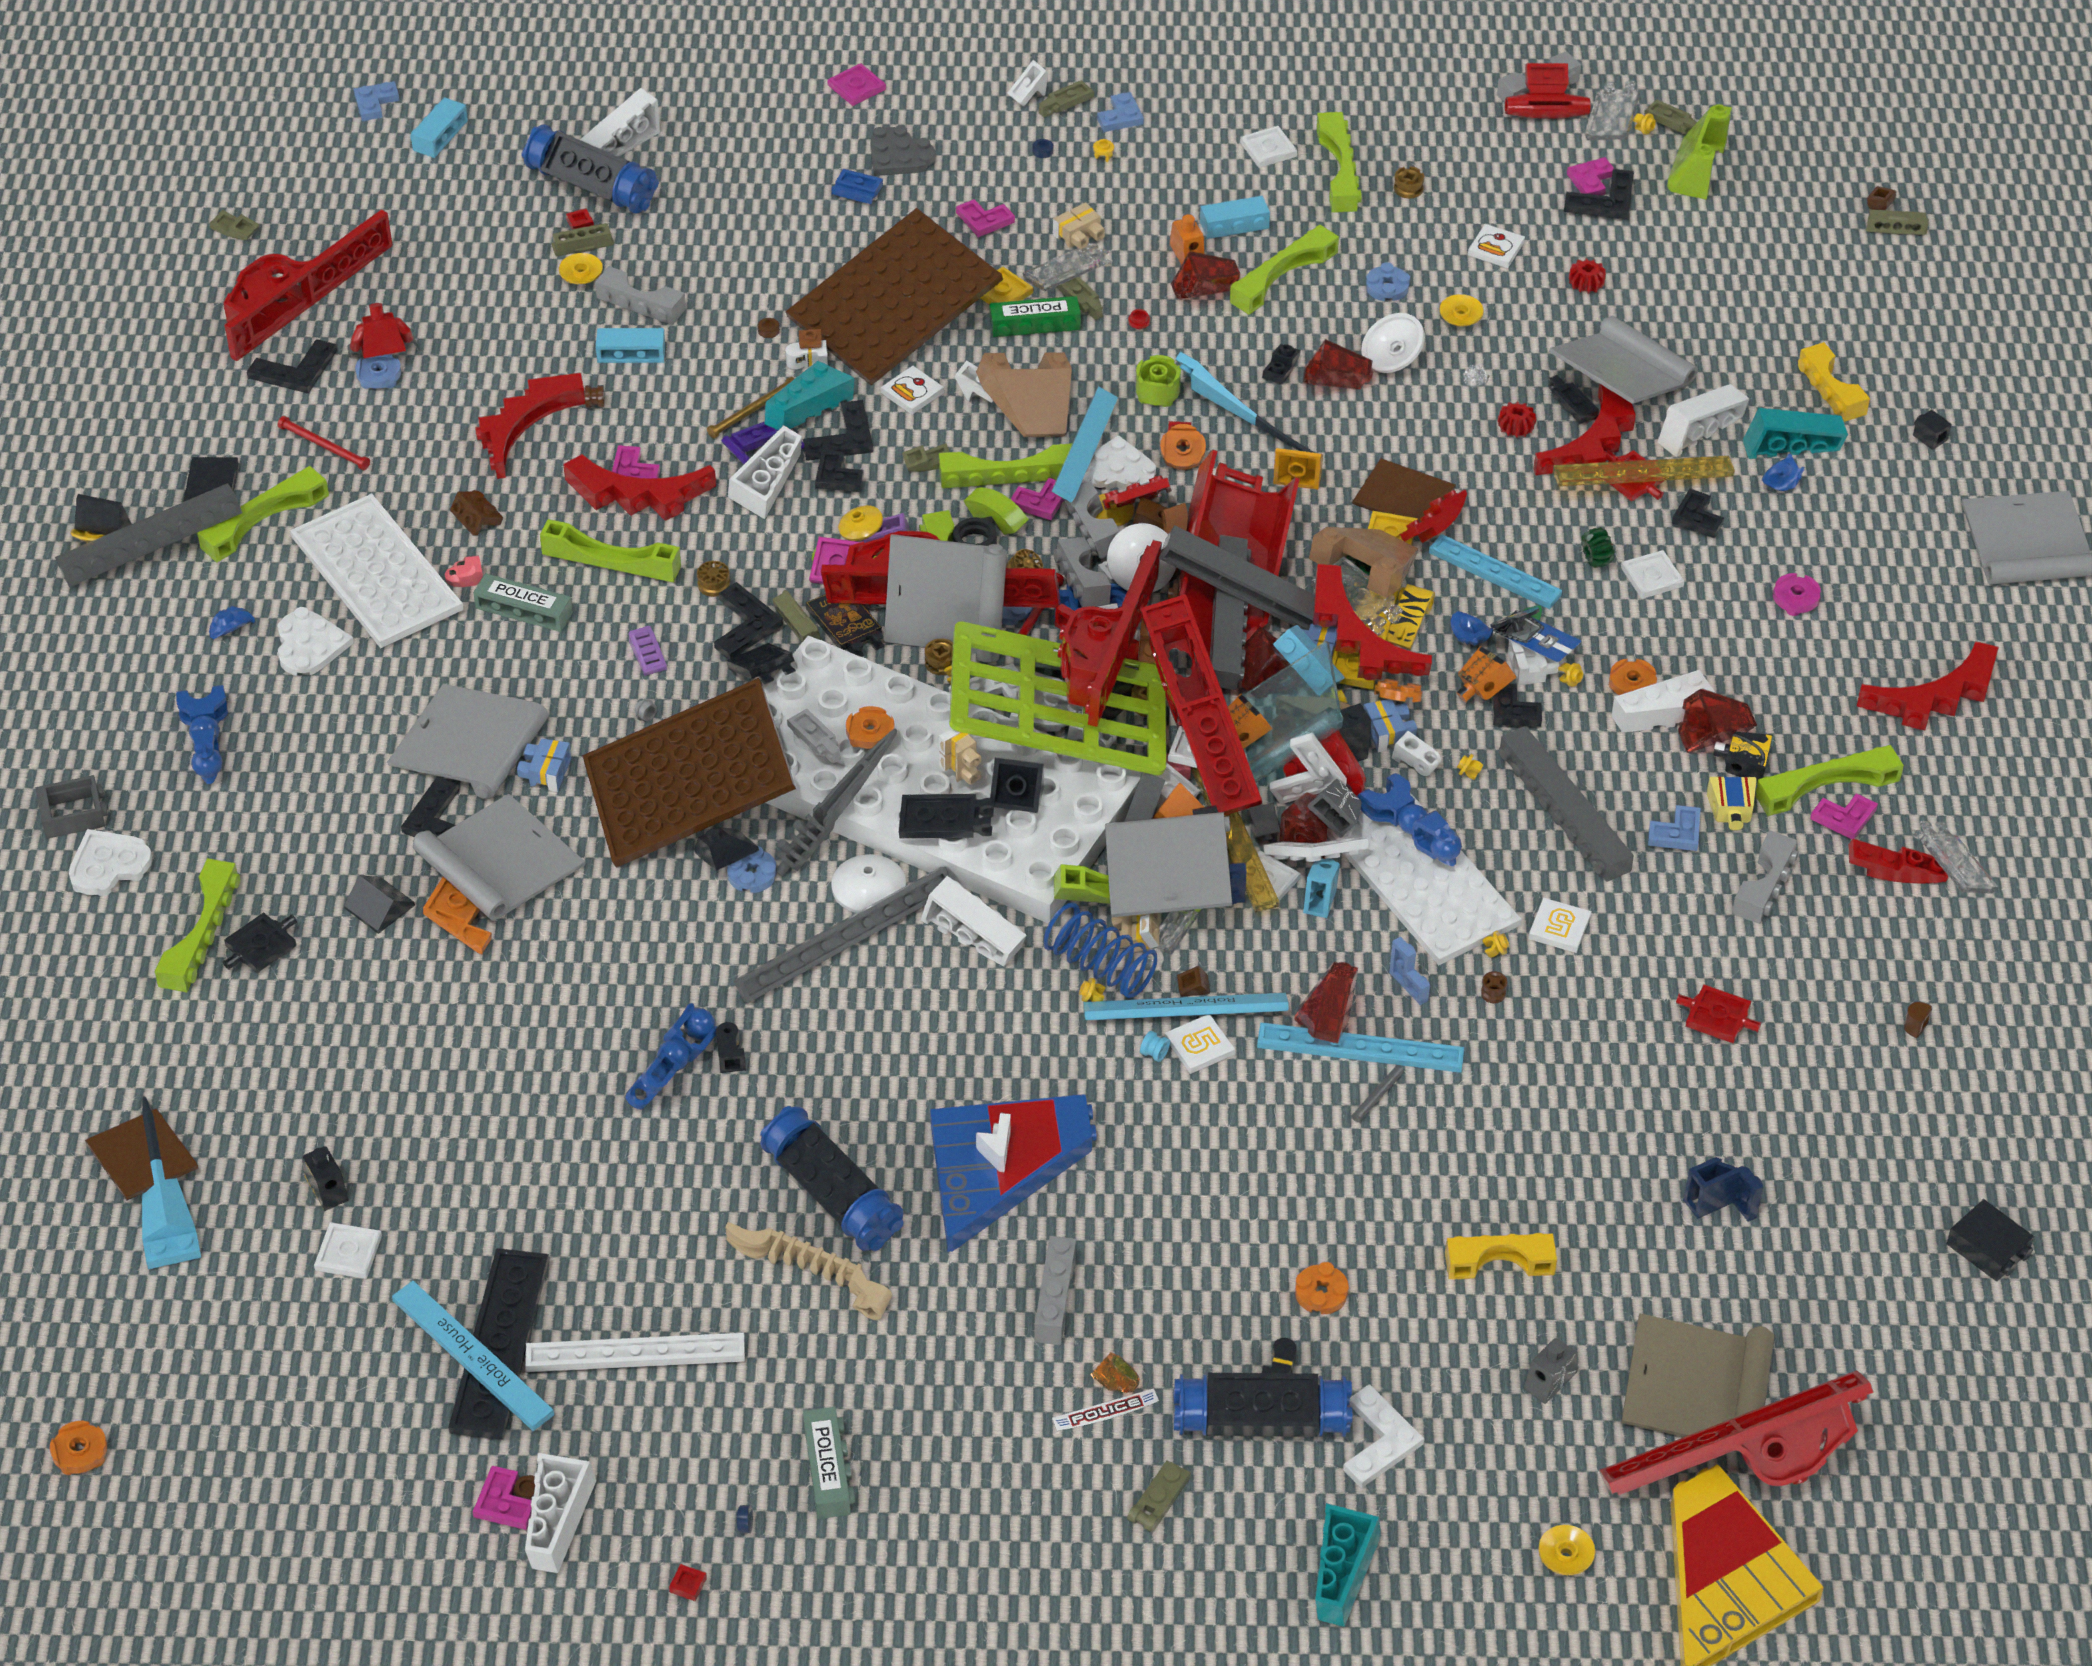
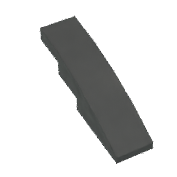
[1124,772,1166,822]

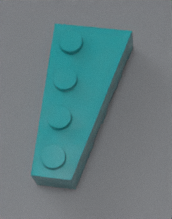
[765,361,855,430]
[1742,408,1848,459]
[1315,1503,1381,1627]

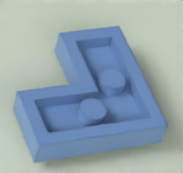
[353,81,399,121]
[1097,92,1144,132]
[1648,805,1701,851]
[1389,937,1430,1005]

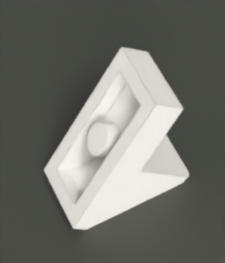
[1007,60,1048,106]
[955,361,993,403]
[976,1113,1011,1172]

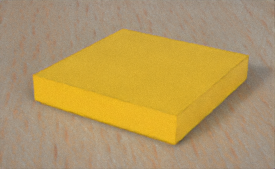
[980,266,1034,305]

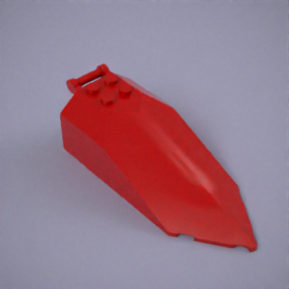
[1178,450,1300,657]

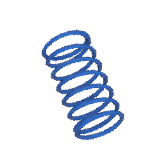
[1043,902,1158,998]

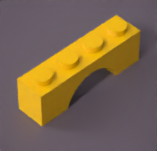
[1798,342,1870,422]
[1445,1233,1557,1280]

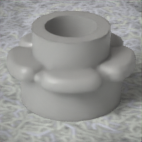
[635,698,657,722]

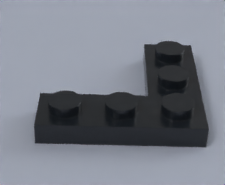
[1564,169,1634,219]
[246,339,337,394]
[803,400,873,461]
[714,582,783,659]
[401,776,459,837]

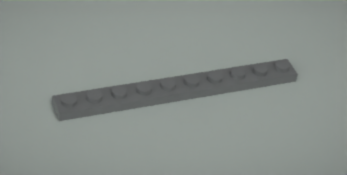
[733,867,950,1003]

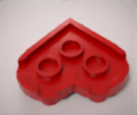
[1102,475,1172,510]
[1283,729,1366,796]

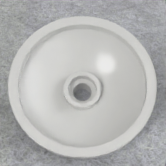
[1362,313,1425,373]
[1107,523,1176,592]
[831,854,906,913]

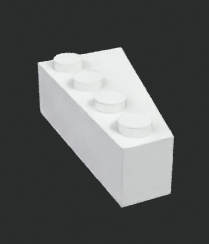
[580,88,660,156]
[1657,384,1749,457]
[728,426,802,519]
[1611,670,1722,733]
[921,876,1026,967]
[525,1453,596,1573]

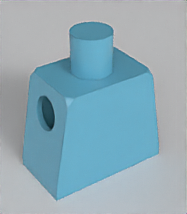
[1303,858,1340,918]

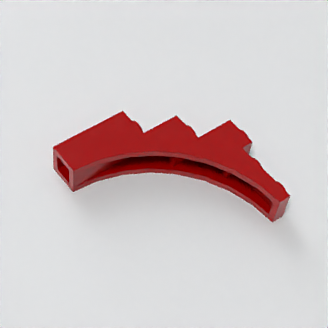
[475,373,585,479]
[1533,384,1636,476]
[563,454,716,521]
[1313,564,1432,681]
[1856,641,1999,731]

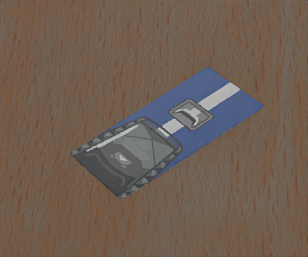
[1493,610,1582,662]

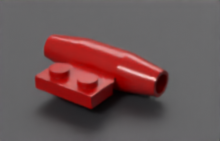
[1504,63,1591,119]

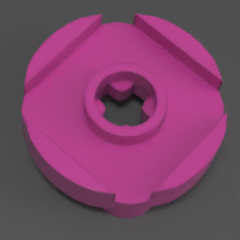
[1772,573,1821,616]

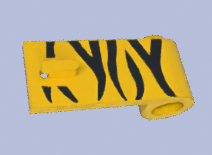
[1387,584,1435,650]

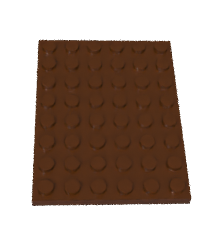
[785,208,1003,386]
[582,678,796,868]

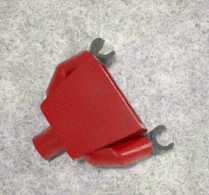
[347,303,417,358]

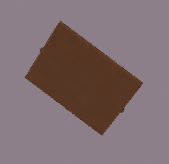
[1352,458,1456,523]
[85,1108,199,1201]

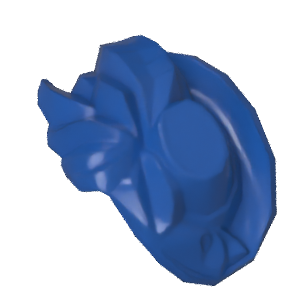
[1761,454,1805,491]
[209,606,255,639]
[1451,611,1493,646]

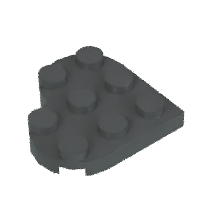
[870,125,936,176]

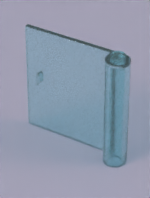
[1243,641,1343,783]

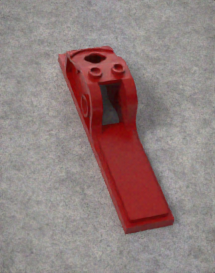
[223,209,393,361]
[821,531,1060,608]
[1058,540,1162,727]
[1140,594,1262,816]
[1599,1370,1874,1495]

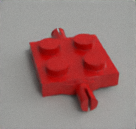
[1600,450,1665,501]
[1676,984,1762,1044]

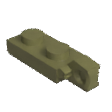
[1038,80,1094,117]
[1644,100,1697,134]
[1056,273,1103,320]

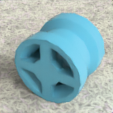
[1140,1031,1170,1062]

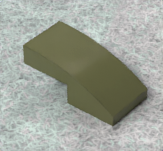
[210,209,260,240]
[902,443,950,472]

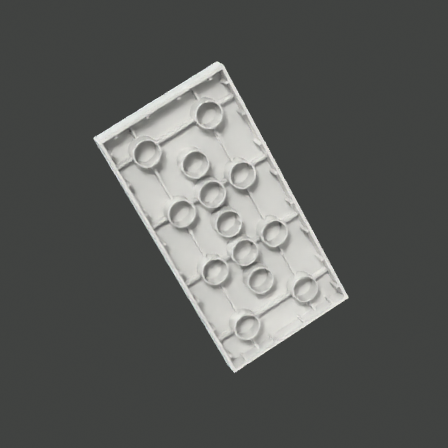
[764,636,1142,924]

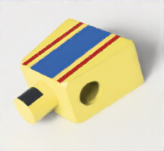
[1707,777,1756,830]

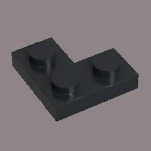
[815,450,864,492]
[1672,488,1724,539]
[1492,684,1542,727]

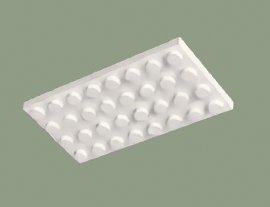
[290,494,463,648]
[1327,793,1522,966]

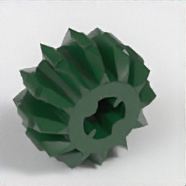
[1581,527,1615,568]

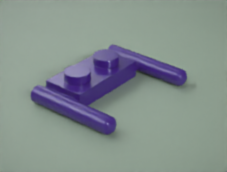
[722,421,805,464]

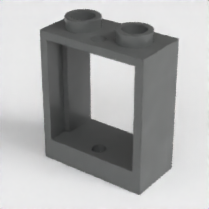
[35,775,108,839]

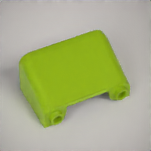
[1667,104,1732,200]

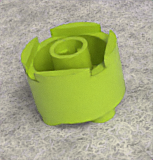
[1136,355,1181,407]

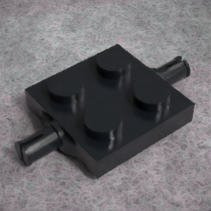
[223,912,297,973]

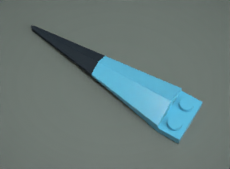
[1176,352,1315,453]
[142,1096,201,1269]

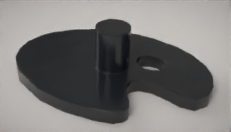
[1490,607,1540,633]

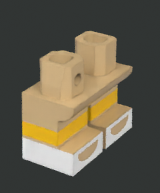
[1053,202,1105,250]
[939,728,981,785]
[1111,913,1160,952]

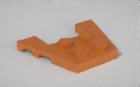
[423,877,492,954]

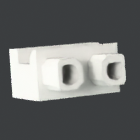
[1508,640,1559,686]

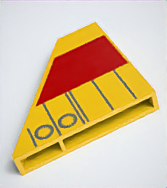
[1670,1464,1824,1666]

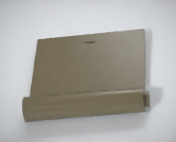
[1621,1313,1774,1437]

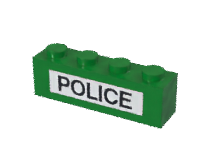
[990,296,1081,337]

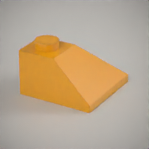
[1273,448,1323,490]

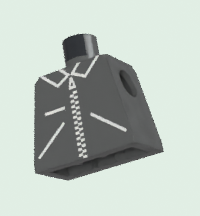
[1307,779,1362,838]
[1524,1338,1578,1404]

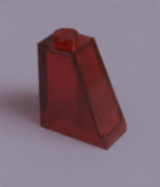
[1171,251,1241,299]
[1302,339,1373,389]
[1242,626,1305,700]
[1678,689,1757,753]
[1279,792,1327,859]
[1294,962,1358,1044]

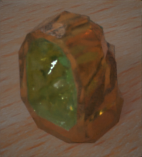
[1090,1352,1140,1393]

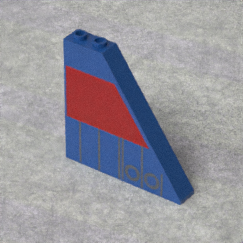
[930,1094,1097,1252]

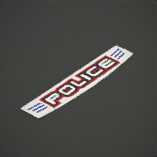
[1052,1389,1159,1431]

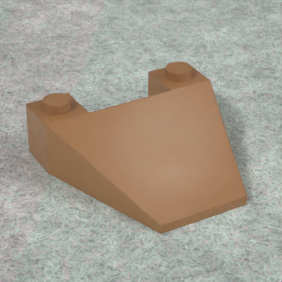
[976,352,1072,437]
[1309,527,1418,598]

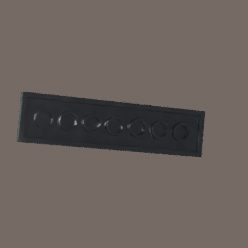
[448,1248,549,1440]

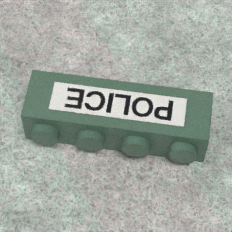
[473,573,573,632]
[803,1406,855,1519]

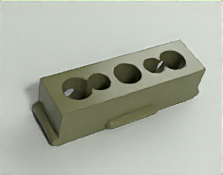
[1866,209,1929,235]
[551,223,614,256]
[772,590,821,642]

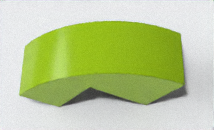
[963,487,1029,535]

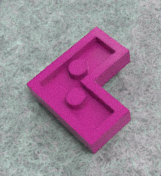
[1567,157,1614,195]
[956,199,1015,237]
[612,445,660,478]
[1011,478,1064,520]
[1810,793,1878,839]
[473,1466,532,1530]

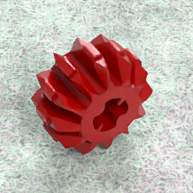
[1568,258,1606,294]
[1498,401,1537,439]

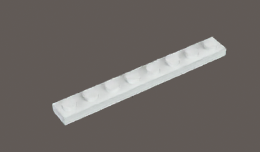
[526,1333,745,1372]

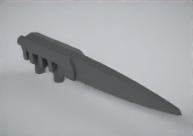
[776,729,897,876]

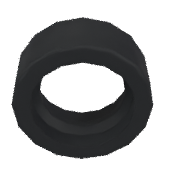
[953,517,997,546]

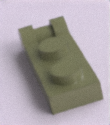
[1127,1460,1191,1532]

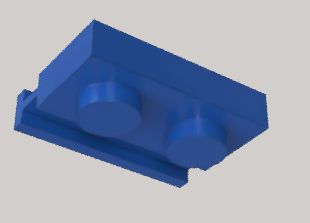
[831,169,883,204]

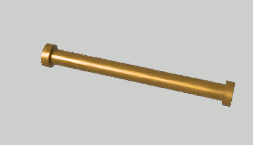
[707,376,795,439]

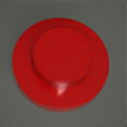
[1128,309,1150,329]

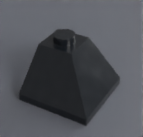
[694,827,759,871]

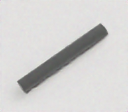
[1351,1065,1404,1123]

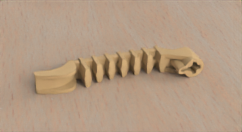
[725,1222,892,1320]

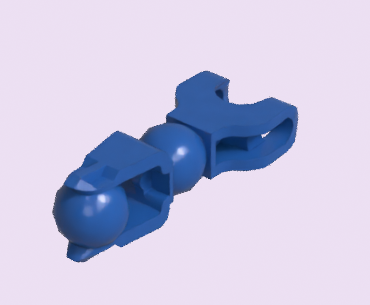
[176,685,228,784]
[1357,773,1462,866]
[626,1003,718,1110]

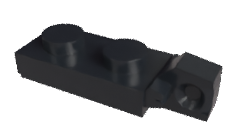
[1548,375,1599,424]

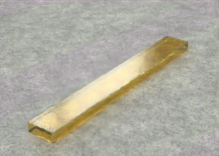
[1553,456,1735,487]
[1191,767,1279,912]

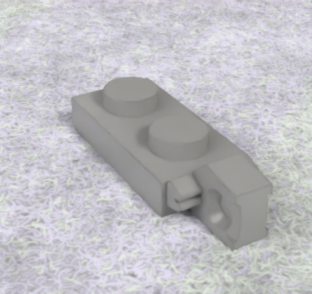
[787,709,841,763]

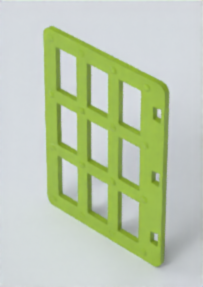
[949,621,1166,775]

